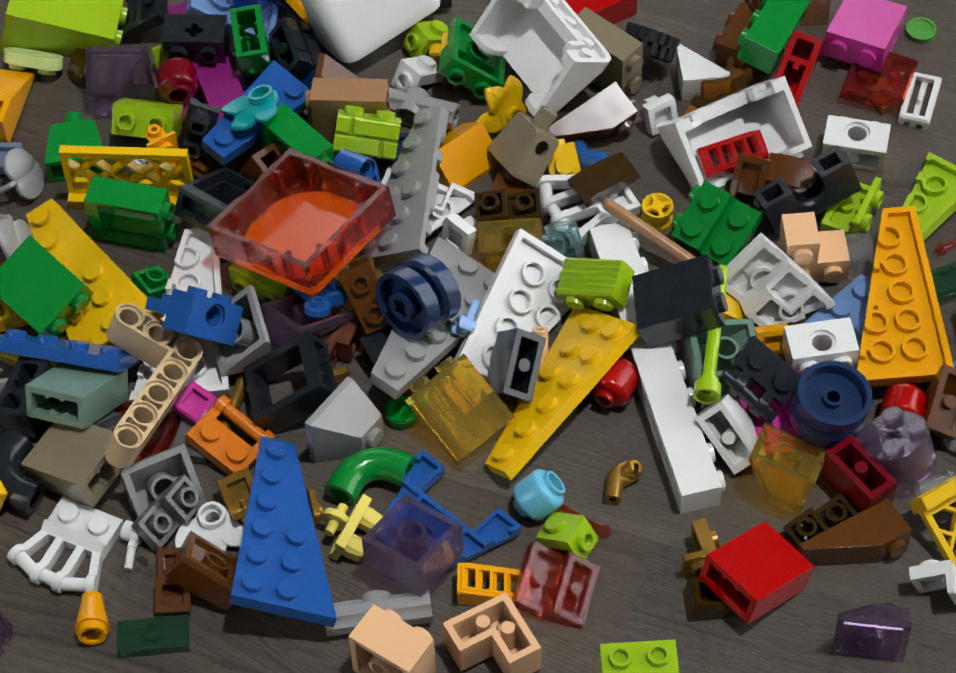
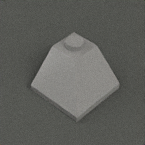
[305,376,384,463]

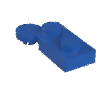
[284,273,346,318]

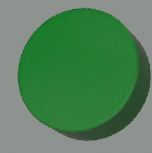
[385,396,419,430]

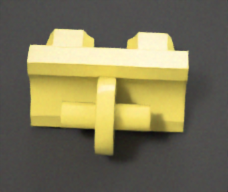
[321,494,384,562]

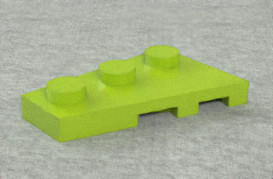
[902,152,956,241]

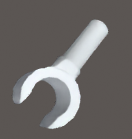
[120,520,143,571]

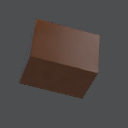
[166,530,237,612]

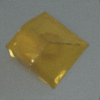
[748,422,826,516]

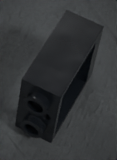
[174,166,276,242]
[244,331,337,434]

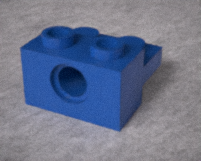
[145,285,244,346]

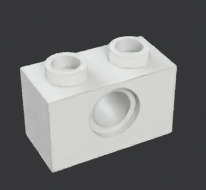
[821,115,891,173]
[782,317,860,376]

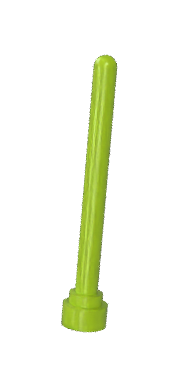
[693,265,728,404]

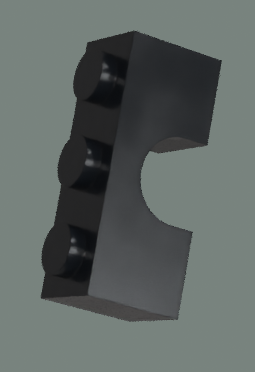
[753,146,862,236]

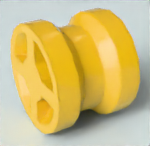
[641,193,674,233]

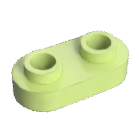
[3,47,64,75]

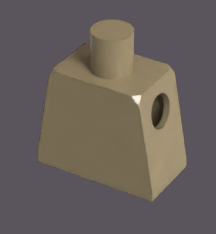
[487,105,559,187]

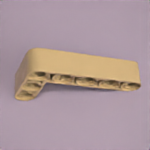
[104,303,203,468]

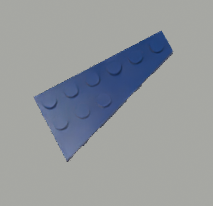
[229,436,337,627]

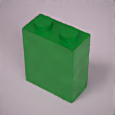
[0,235,93,337]

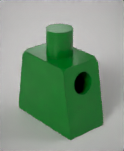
[229,4,271,78]
[45,111,103,183]

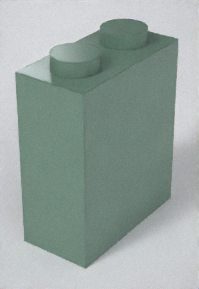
[25,362,129,429]

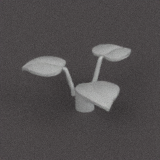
[0,148,44,259]

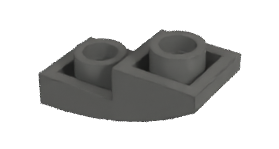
[131,474,207,551]

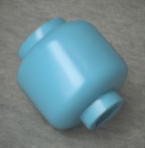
[513,469,565,521]

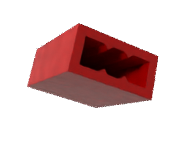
[698,521,815,624]

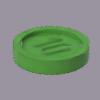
[905,17,937,44]

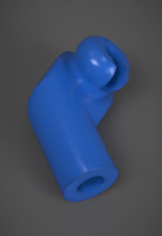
[575,140,611,169]

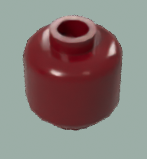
[157,57,198,104]

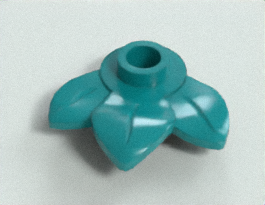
[221,85,279,131]

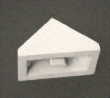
[676,44,730,101]

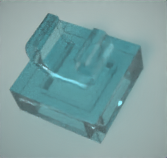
[542,220,585,256]

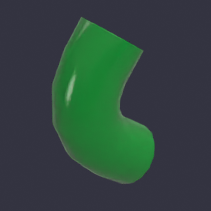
[324,446,415,505]

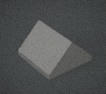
[211,285,271,376]
[119,443,207,518]

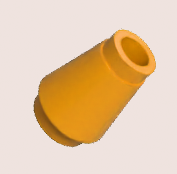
[74,590,110,645]

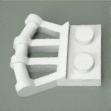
[536,174,641,248]
[7,496,124,594]

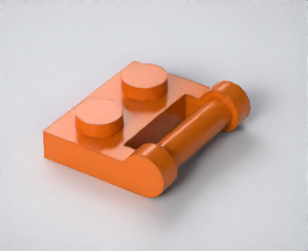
[185,395,277,475]

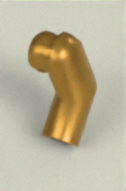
[604,459,643,505]

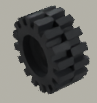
[625,22,680,64]

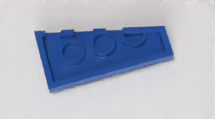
[202,60,311,166]
[0,329,142,372]

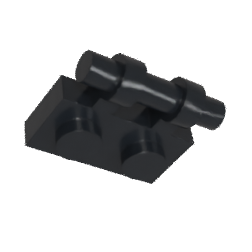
[718,335,801,424]

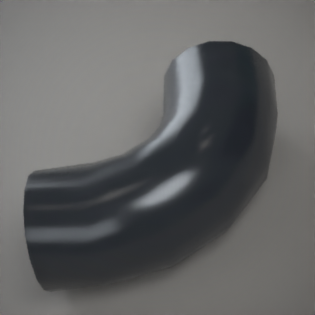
[0,429,45,515]

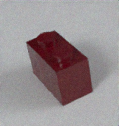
[822,435,898,513]

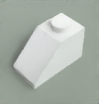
[695,393,763,475]

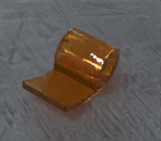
[700,53,754,100]

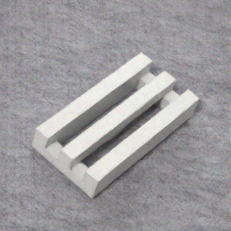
[897,71,942,130]

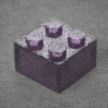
[362,494,464,597]

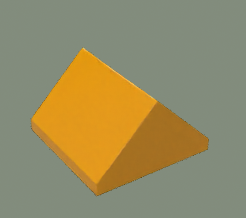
[436,121,501,188]

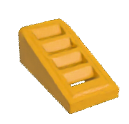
[457,563,529,605]

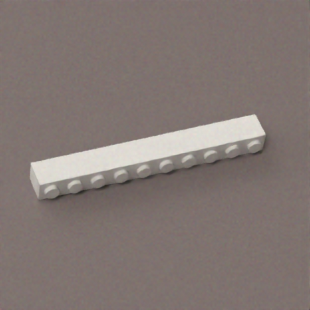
[589,221,726,514]

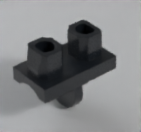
[177,98,221,159]

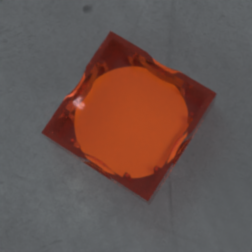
[207,148,396,297]

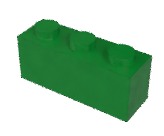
[737,0,811,75]

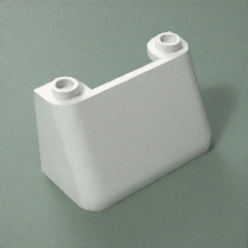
[301,0,440,63]
[469,0,611,117]
[657,76,812,188]

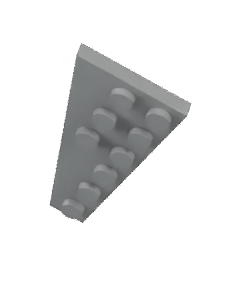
[352,105,449,266]
[369,236,495,400]

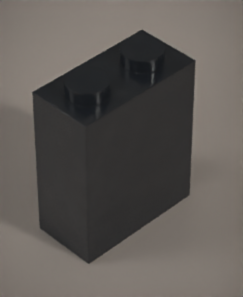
[632,254,728,348]

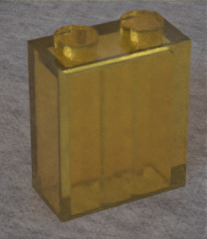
[405,353,515,464]

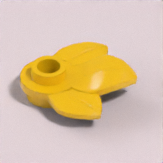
[476,75,526,133]

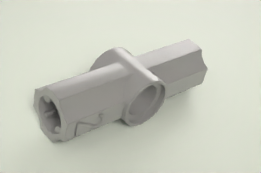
[389,86,461,130]
[325,590,433,637]

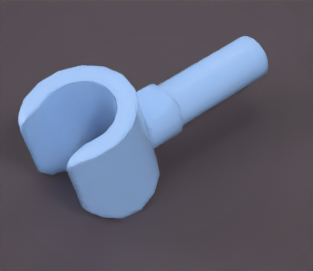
[451,299,481,338]

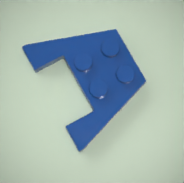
[374,449,521,581]

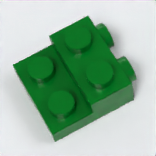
[439,16,505,99]
[671,180,764,266]

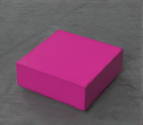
[172,380,219,425]

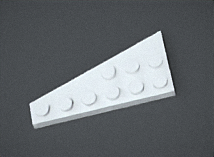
[128,228,230,405]
[436,228,570,415]

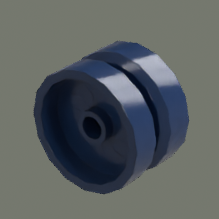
[376,253,461,340]
[789,361,872,450]

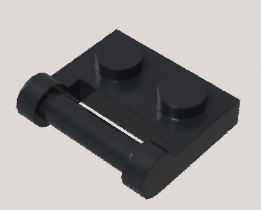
[122,0,168,44]

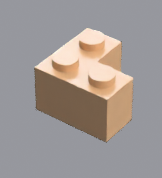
[778,212,850,283]
[443,592,542,673]

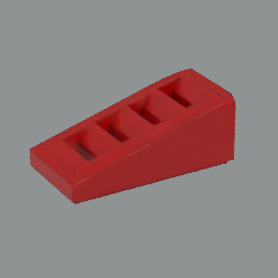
[696,130,769,179]

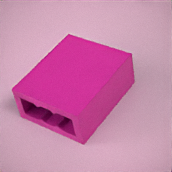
[822,0,908,73]

